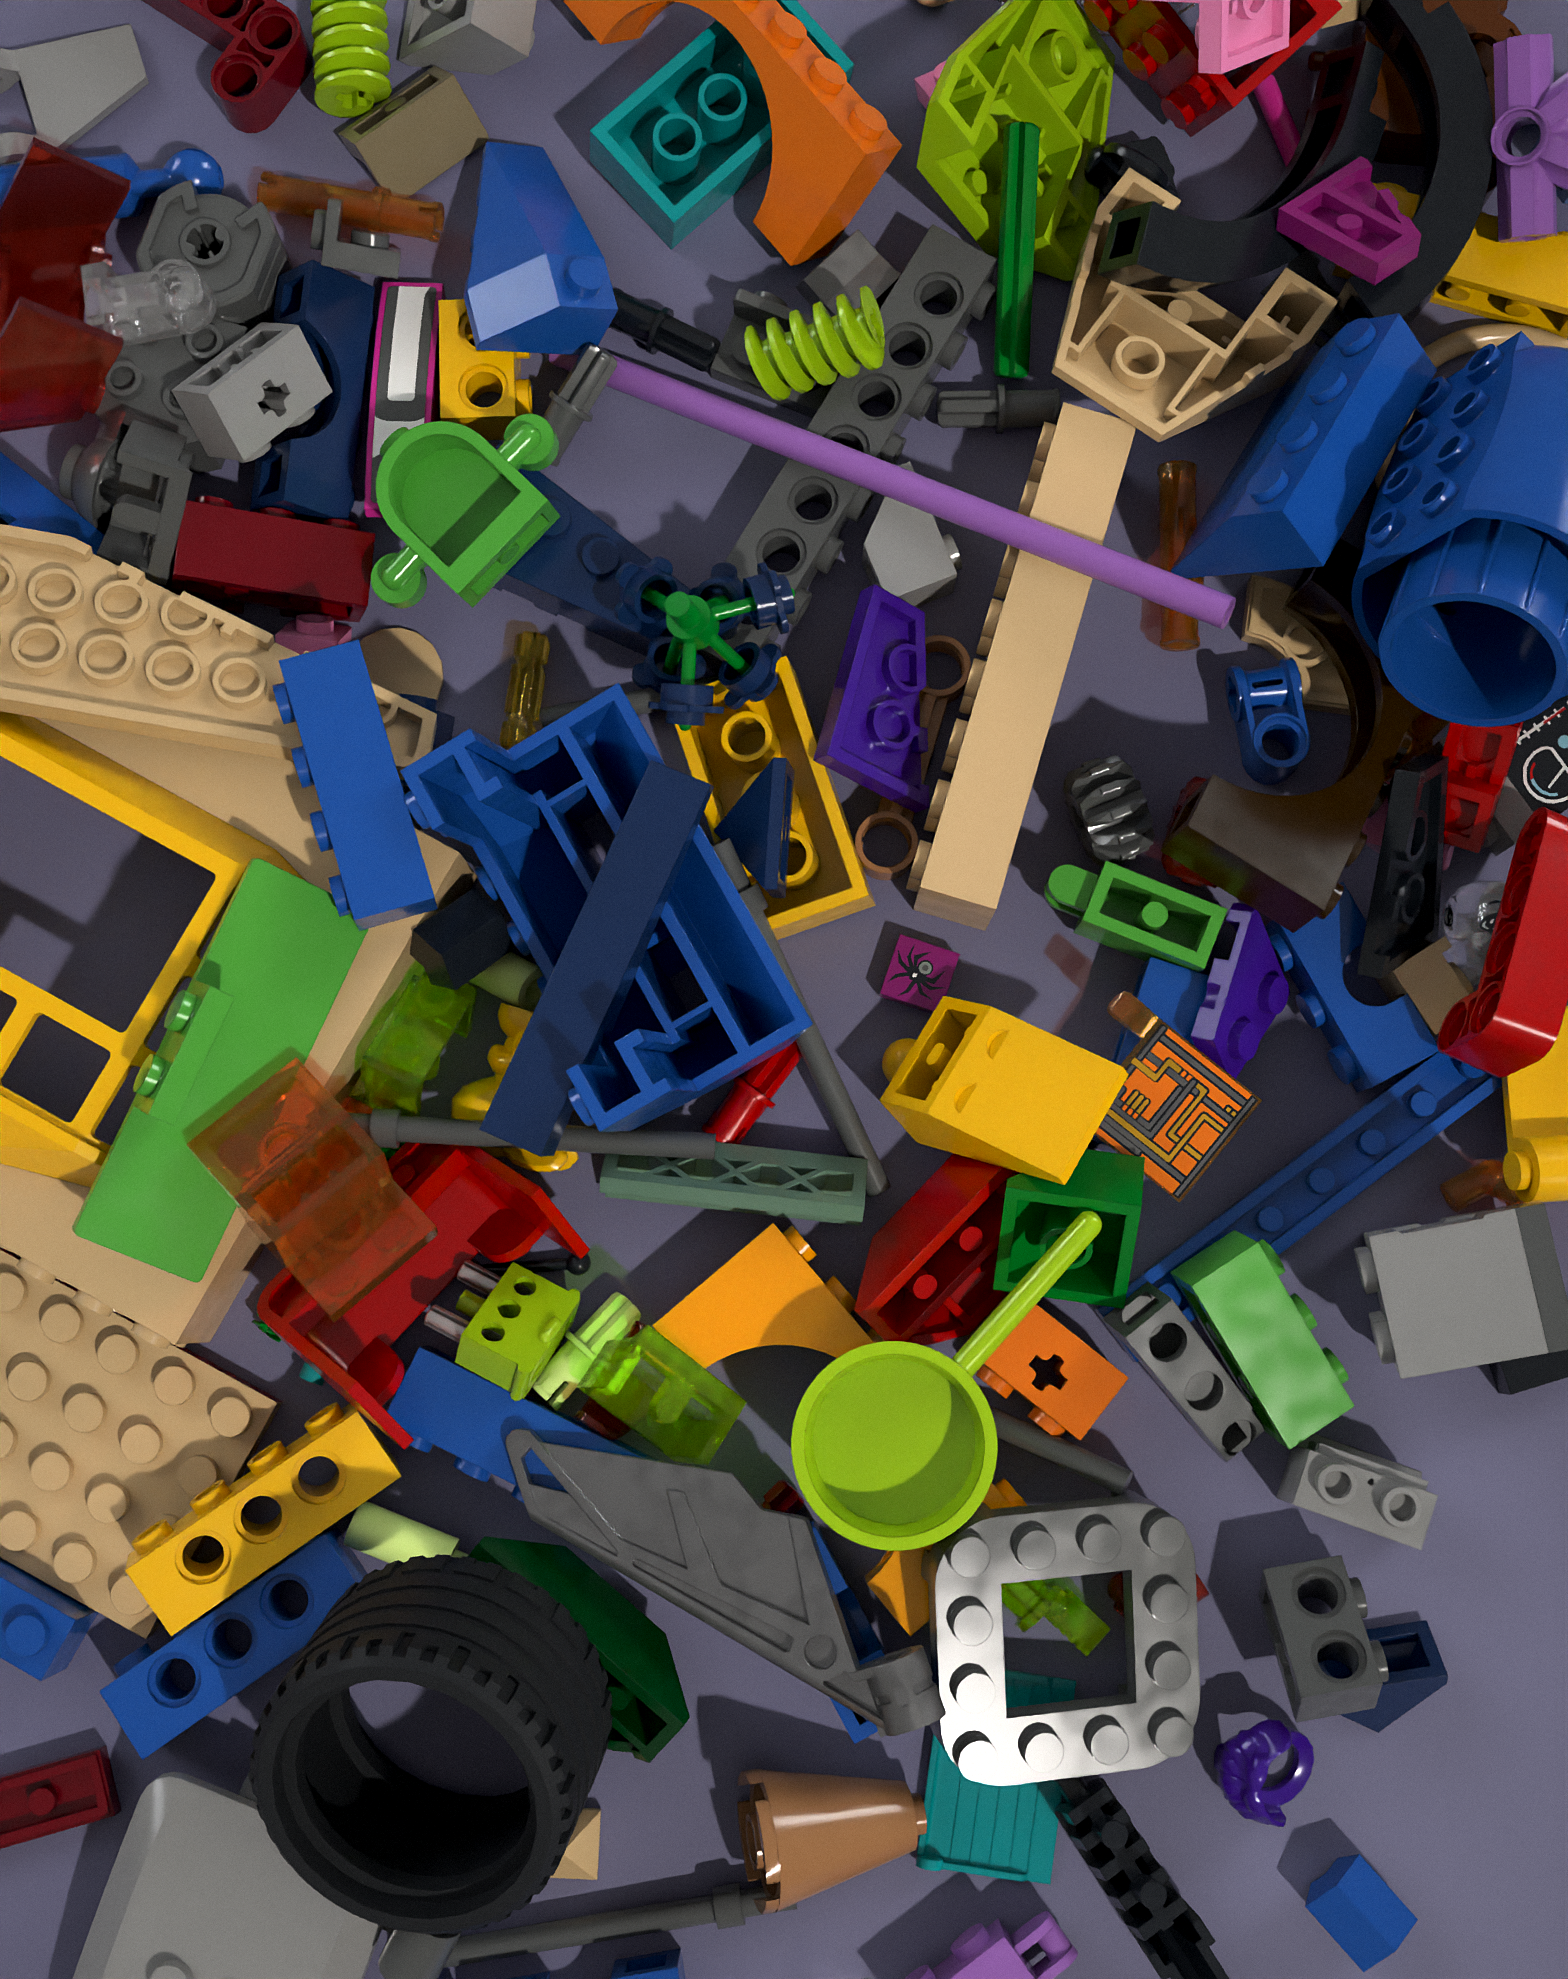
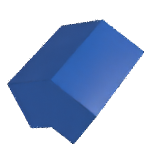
[1305,1854,1418,1972]

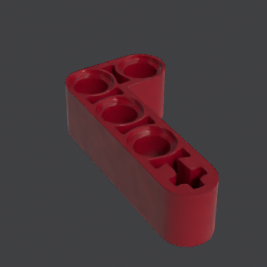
[141,0,313,133]

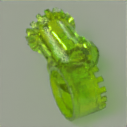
[1001,1580,1111,1657]

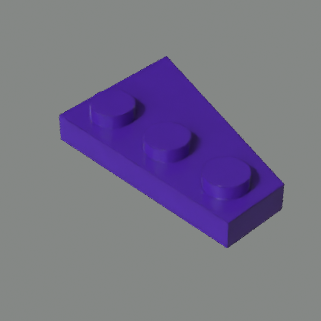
[813,584,930,813]

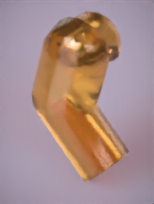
[1440,1159,1541,1212]

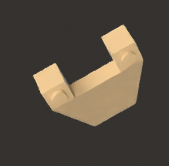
[1051,167,1338,443]

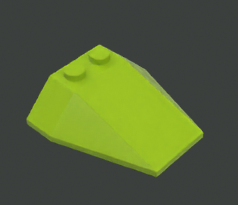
[916,0,1115,281]

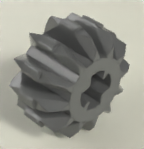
[1063,754,1155,867]

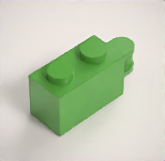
[1044,861,1228,973]

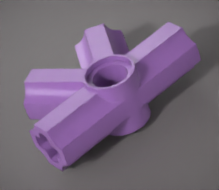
[1490,33,1568,243]

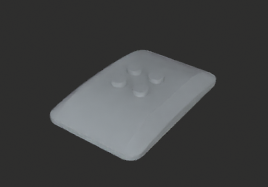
[73,1771,383,1979]

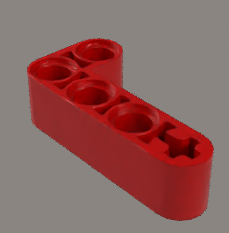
[1437,807,1568,1078]

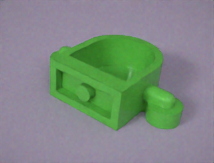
[371,414,561,609]

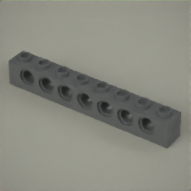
[697,224,997,674]

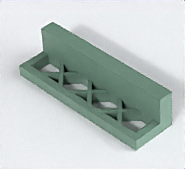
[599,1142,868,1226]

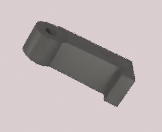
[1102,1281,1264,1463]

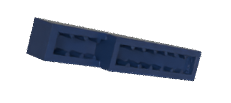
[479,760,714,1156]

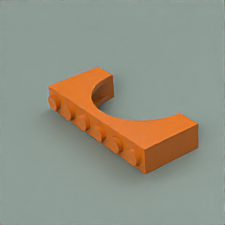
[563,0,902,266]

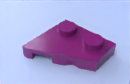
[1276,156,1421,286]

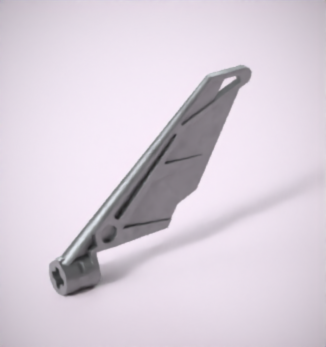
[506,1428,946,1737]

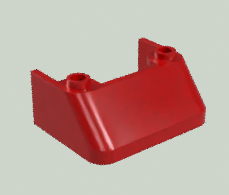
[257,1142,590,1450]

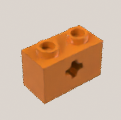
[975,1304,1129,1441]

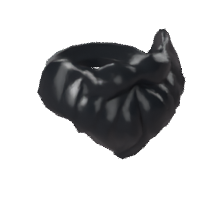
[1084,136,1180,199]

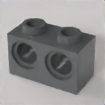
[1258,1555,1389,1723]

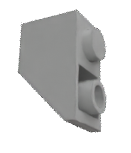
[862,461,962,607]

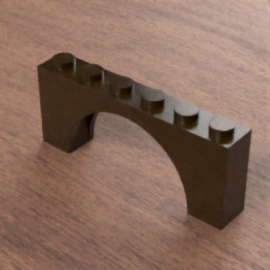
[1160,538,1424,933]

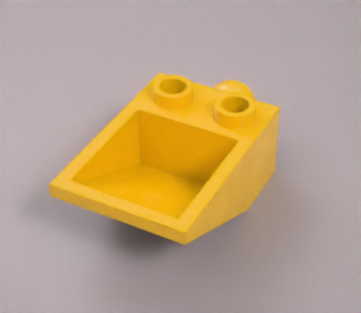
[879,996,1129,1185]

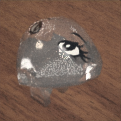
[1441,880,1506,986]

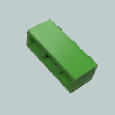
[1170,1230,1355,1450]

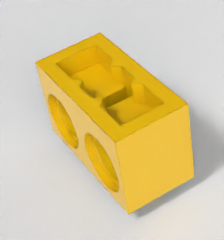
[438,299,533,441]

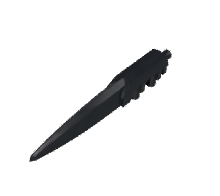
[1053,1776,1229,1979]

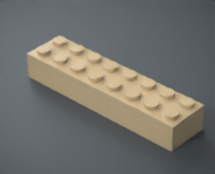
[906,402,1136,931]

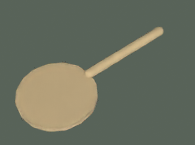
[360,628,453,739]

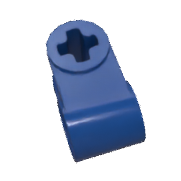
[1225,657,1310,785]

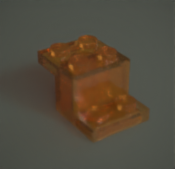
[186,1057,438,1323]

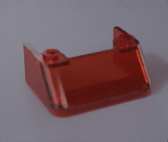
[0,137,131,433]

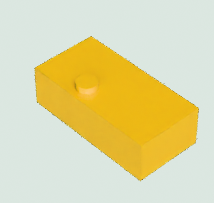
[675,655,876,940]

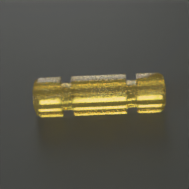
[499,631,550,750]

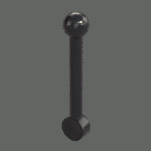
[460,1253,591,1282]

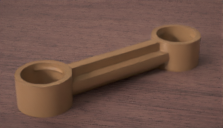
[855,635,971,880]

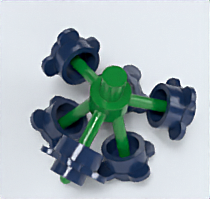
[614,556,795,731]

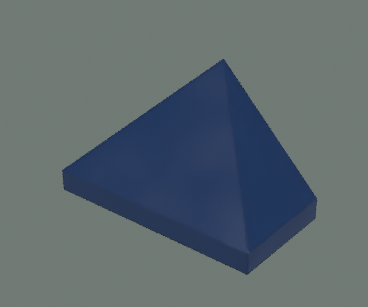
[714,757,795,898]
[1319,1620,1448,1733]

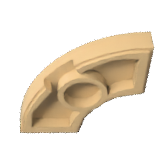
[1241,575,1350,716]

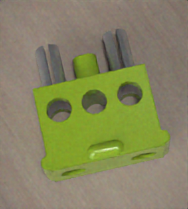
[424,1260,581,1401]

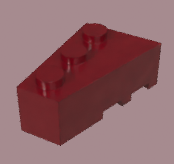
[168,496,375,622]

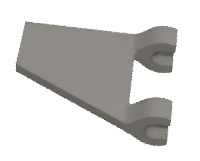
[0,24,149,165]

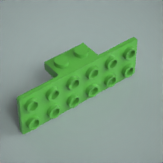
[72,858,368,1283]

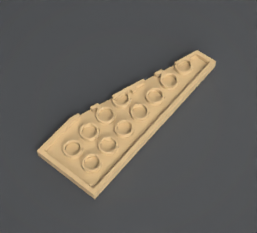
[0,524,437,780]

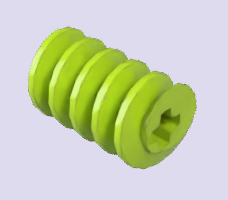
[310,0,392,118]
[744,285,885,401]

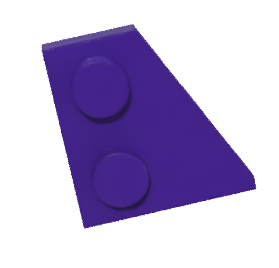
[1191,903,1290,1081]

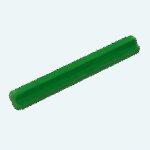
[993,122,1040,379]

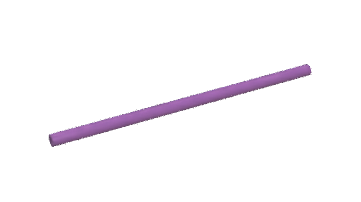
[549,354,1236,629]

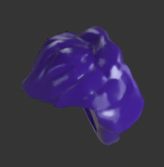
[1214,1719,1314,1827]

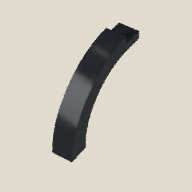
[1334,0,1493,325]
[1097,41,1387,293]

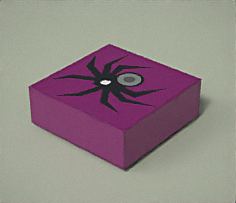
[879,934,960,1014]

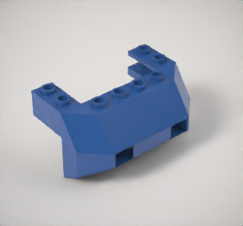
[400,682,813,1132]

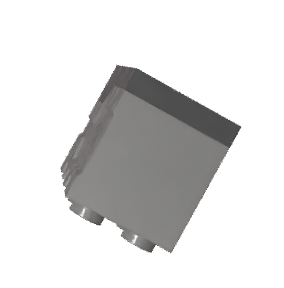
[1354,1203,1568,1379]

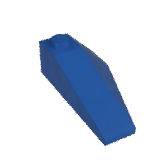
[464,142,618,355]

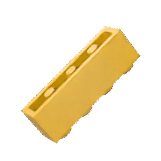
[1332,182,1568,339]

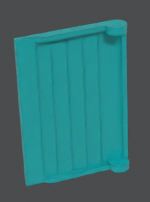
[916,1669,1076,1885]

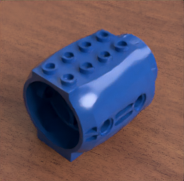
[1352,331,1568,727]

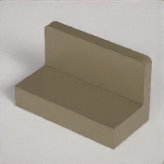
[338,65,489,205]

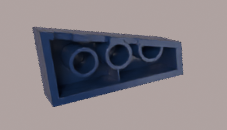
[493,441,691,657]

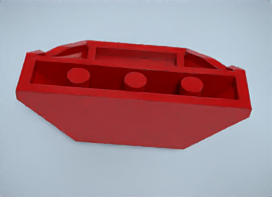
[854,1153,1020,1345]

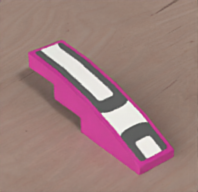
[364,282,446,518]

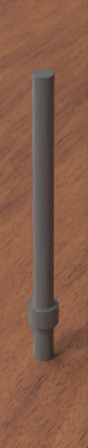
[712,837,891,1197]
[317,1107,716,1160]
[444,1882,797,1968]

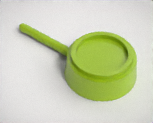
[791,1211,1102,1551]

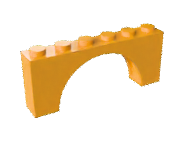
[652,1223,1027,1637]

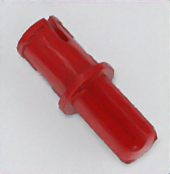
[701,1041,803,1144]

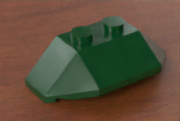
[467,1536,690,1763]

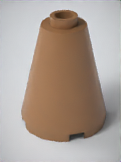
[737,1769,927,1915]

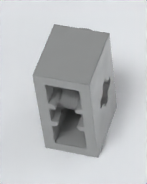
[171,322,333,463]

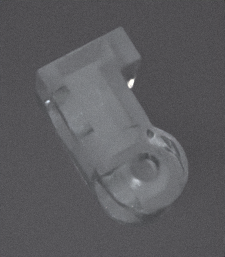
[81,259,217,349]

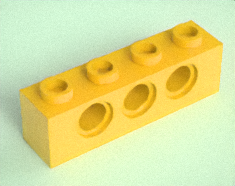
[125,1402,402,1636]

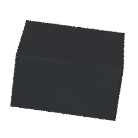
[410,888,515,990]

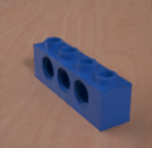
[99,1528,368,1760]

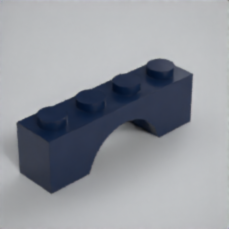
[250,259,375,524]

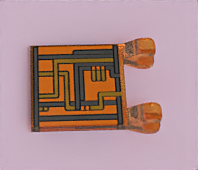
[1094,991,1262,1203]

